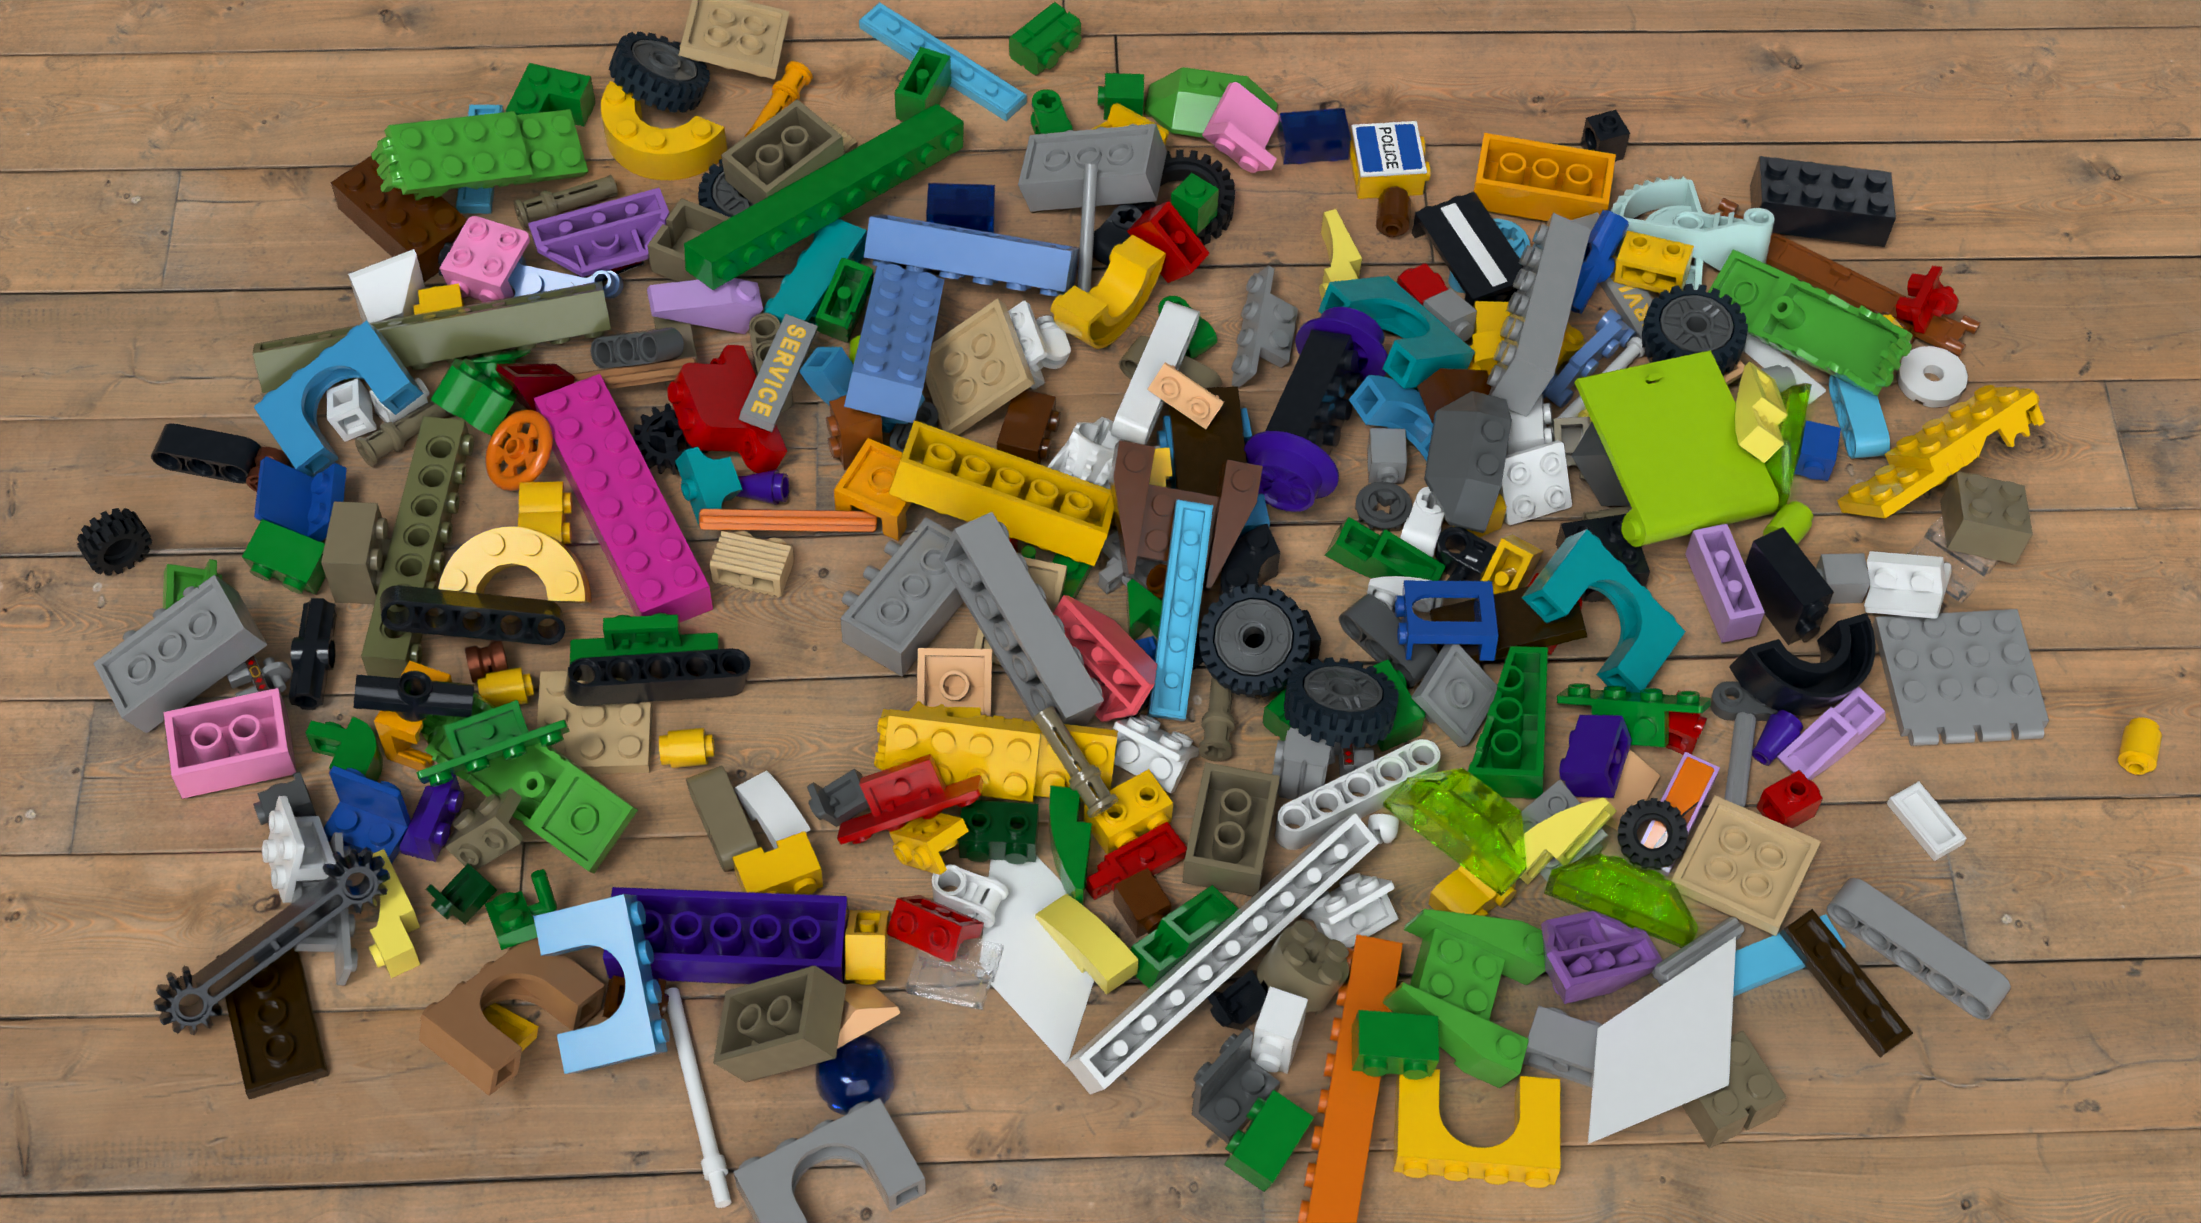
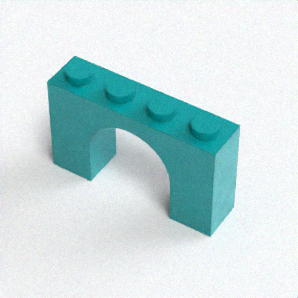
[1318,276,1475,389]
[1522,529,1686,693]

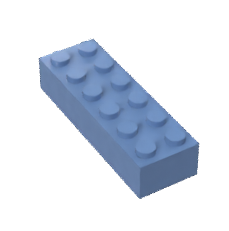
[864,214,1079,297]
[844,263,945,423]

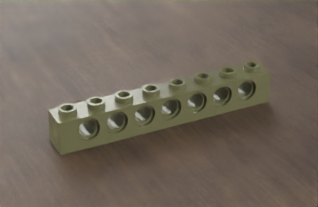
[361,416,474,678]

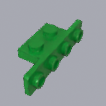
[570,613,719,664]
[1557,683,1711,747]
[416,700,570,787]

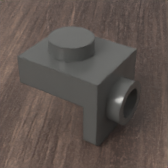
[807,769,869,827]

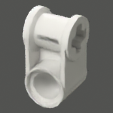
[1400,487,1444,558]
[932,864,1009,928]

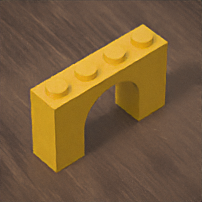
[1393,1069,1560,1188]

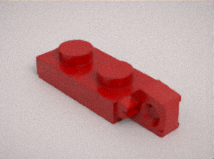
[1085,822,1187,900]

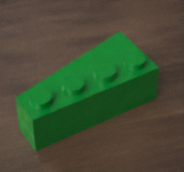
[1467,646,1548,799]

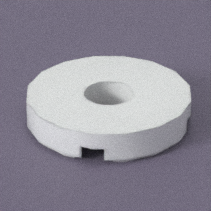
[1896,346,1968,408]

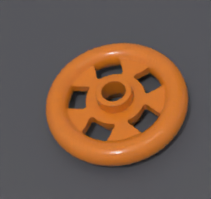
[485,410,553,491]

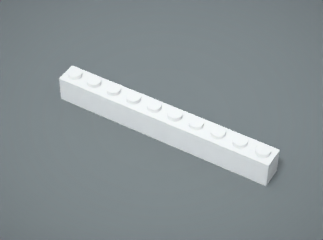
[1065,813,1379,1094]

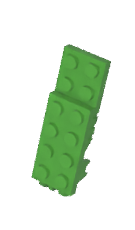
[371,109,588,200]
[1708,249,1913,396]
[420,692,638,874]

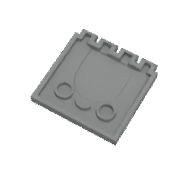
[1872,609,2049,746]

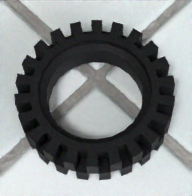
[1131,149,1235,245]

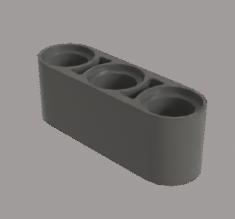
[590,327,684,369]
[1339,594,1438,688]

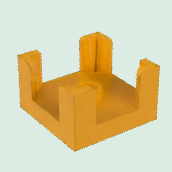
[834,438,912,541]
[374,661,453,771]

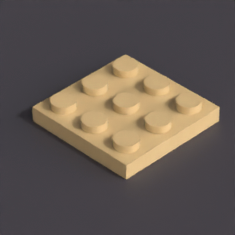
[679,0,790,79]
[925,298,1035,435]
[537,671,652,774]
[1669,795,1821,936]

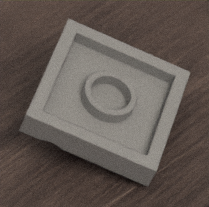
[1411,644,1497,747]

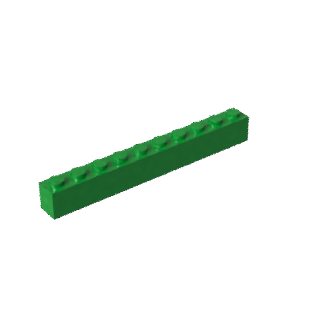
[684,103,964,290]

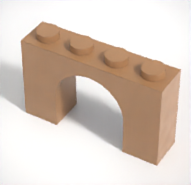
[419,937,605,1096]

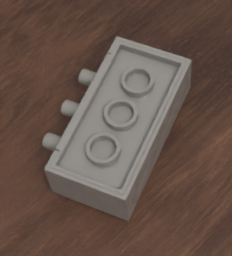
[1018,124,1167,212]
[840,517,964,677]
[93,574,267,734]

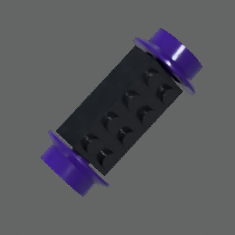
[1244,307,1388,512]

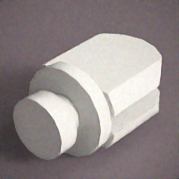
[1036,315,1072,369]

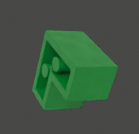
[505,63,596,127]

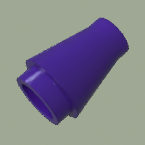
[736,470,789,505]
[1752,710,1803,766]

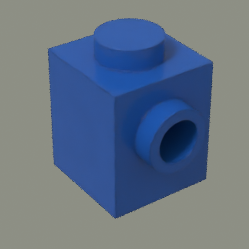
[1793,420,1841,481]

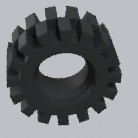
[77,508,152,576]
[1618,798,1688,870]

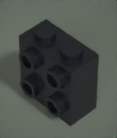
[1556,514,1650,602]

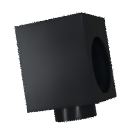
[1580,110,1630,161]

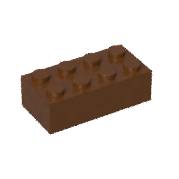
[331,156,468,282]

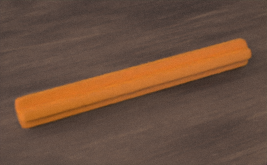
[699,508,877,532]

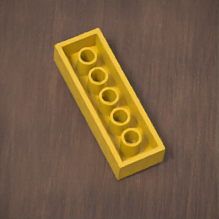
[889,420,1114,566]

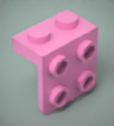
[1202,82,1279,173]
[440,216,530,303]

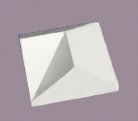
[348,249,425,323]

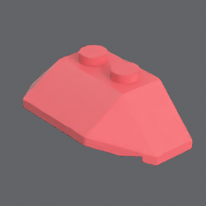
[1053,595,1157,722]

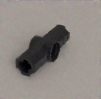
[289,598,337,710]
[353,671,474,722]

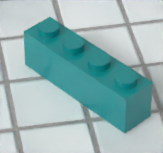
[763,219,867,325]

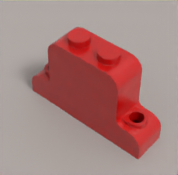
[667,345,788,473]

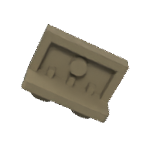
[445,788,523,870]

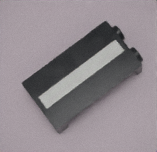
[1412,192,1523,308]

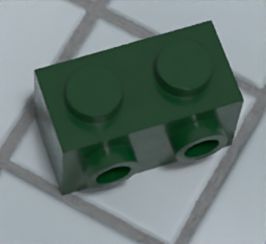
[958,800,1039,864]

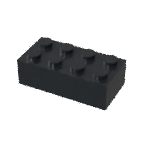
[1750,156,1896,247]

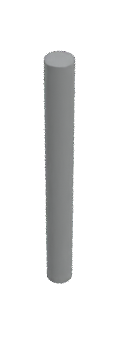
[1077,164,1098,293]

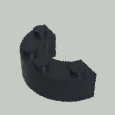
[1219,524,1321,664]
[1729,613,1876,716]

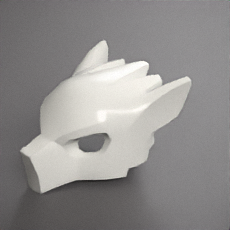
[1048,417,1124,489]

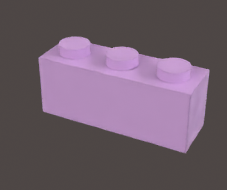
[1685,524,1765,643]

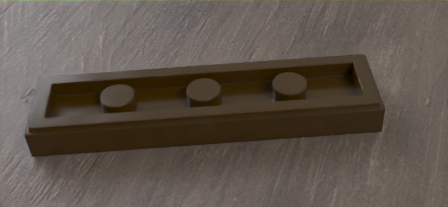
[1780,909,1913,1058]

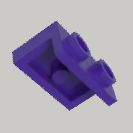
[399,774,464,862]

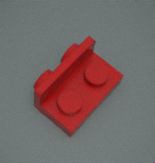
[887,895,984,962]

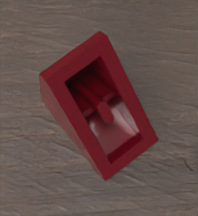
[496,364,575,411]

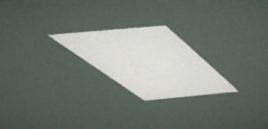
[979,855,1094,1067]
[1588,936,1736,1144]

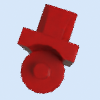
[1896,265,1959,333]

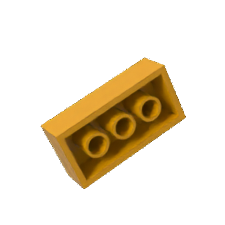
[1473,133,1616,221]

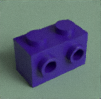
[1559,715,1632,798]

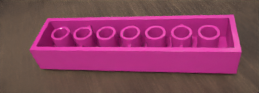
[534,374,713,623]

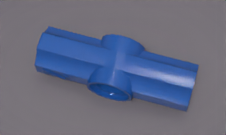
[1571,210,1629,314]

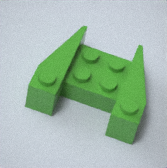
[1383,909,1545,1088]

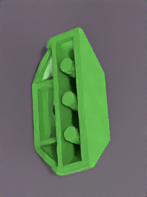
[1144,67,1278,138]

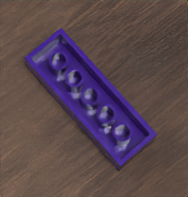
[603,887,849,984]

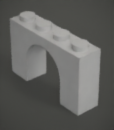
[734,1098,926,1223]

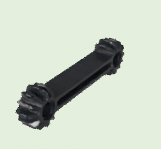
[154,845,390,1035]

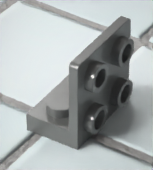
[1192,1027,1280,1144]

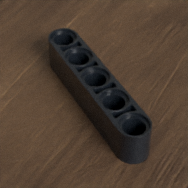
[380,585,565,645]
[564,648,750,706]

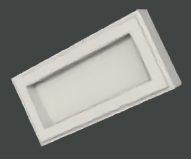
[1887,781,1967,861]

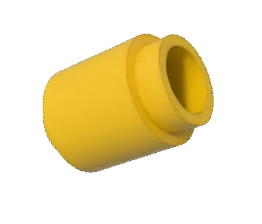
[477,667,534,707]
[2118,717,2162,775]
[659,727,715,768]

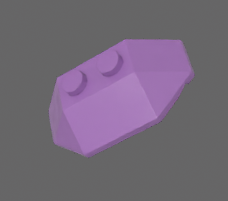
[528,187,669,277]
[1541,911,1663,1004]

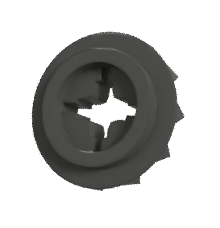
[1355,481,1412,530]

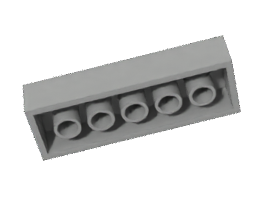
[1487,213,1591,416]
[939,512,1104,726]

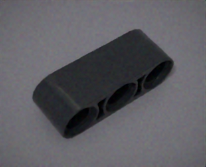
[151,423,261,484]

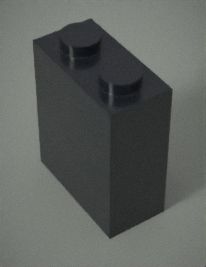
[1745,527,1834,645]

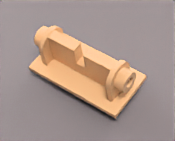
[1147,362,1224,429]

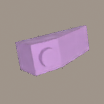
[647,278,763,334]

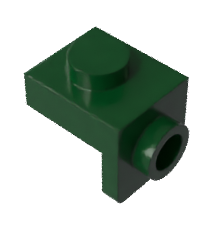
[425,863,497,925]

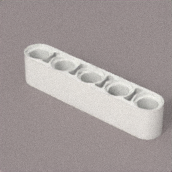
[1111,301,1200,445]
[1275,739,1440,850]

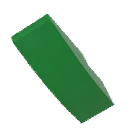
[1325,517,1446,581]
[1049,785,1092,905]
[1130,885,1238,989]

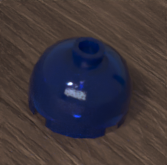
[815,1035,895,1115]

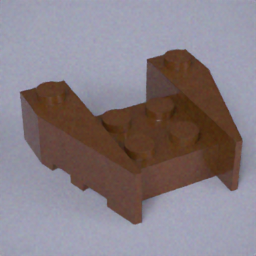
[1109,440,1263,591]

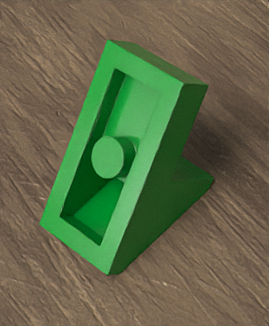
[1126,579,1162,641]

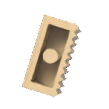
[710,530,794,598]

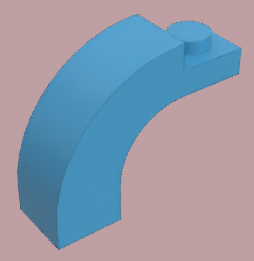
[799,347,925,433]
[1349,375,1433,461]

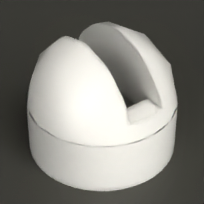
[1368,814,1399,844]

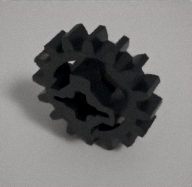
[633,403,709,475]

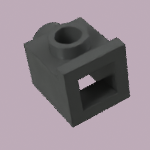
[253,771,317,825]

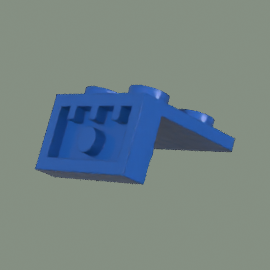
[254,457,347,542]
[323,766,411,864]

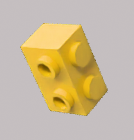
[1614,231,1694,293]
[1084,769,1173,854]

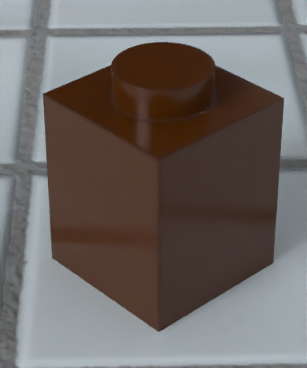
[1113,868,1171,938]

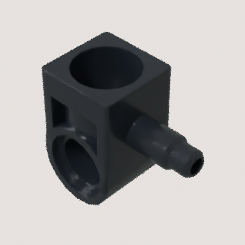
[1435,527,1497,581]

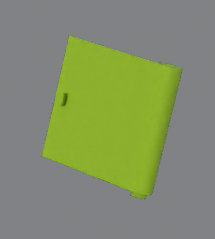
[1574,350,1779,547]

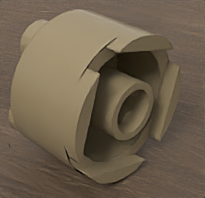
[1257,920,1349,1016]

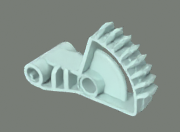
[1610,176,1775,271]

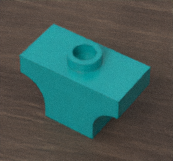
[675,447,742,526]

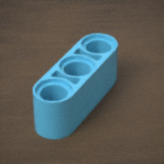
[1829,375,1890,459]

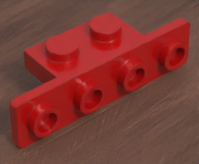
[837,754,984,845]

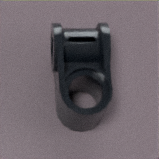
[1093,204,1142,266]

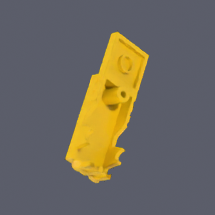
[1837,385,2045,519]
[874,701,1118,802]

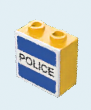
[1348,121,1430,199]

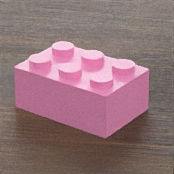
[164,688,297,799]

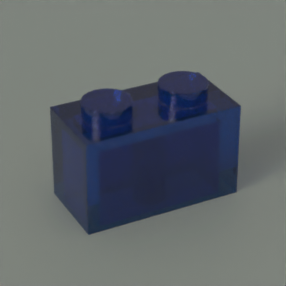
[1277,108,1351,165]
[926,183,995,233]

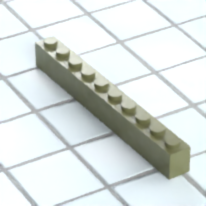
[253,281,611,393]

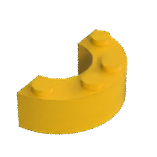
[601,81,727,181]
[1050,235,1166,349]
[438,526,591,603]

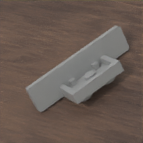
[1231,265,1298,388]
[291,832,358,985]

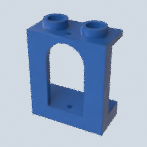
[1395,580,1498,661]

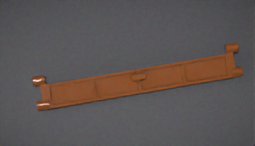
[1718,198,1981,357]

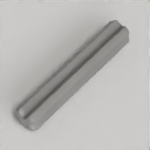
[1725,712,1756,807]
[1652,917,1744,985]

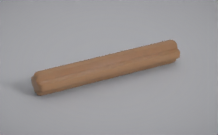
[572,357,699,389]

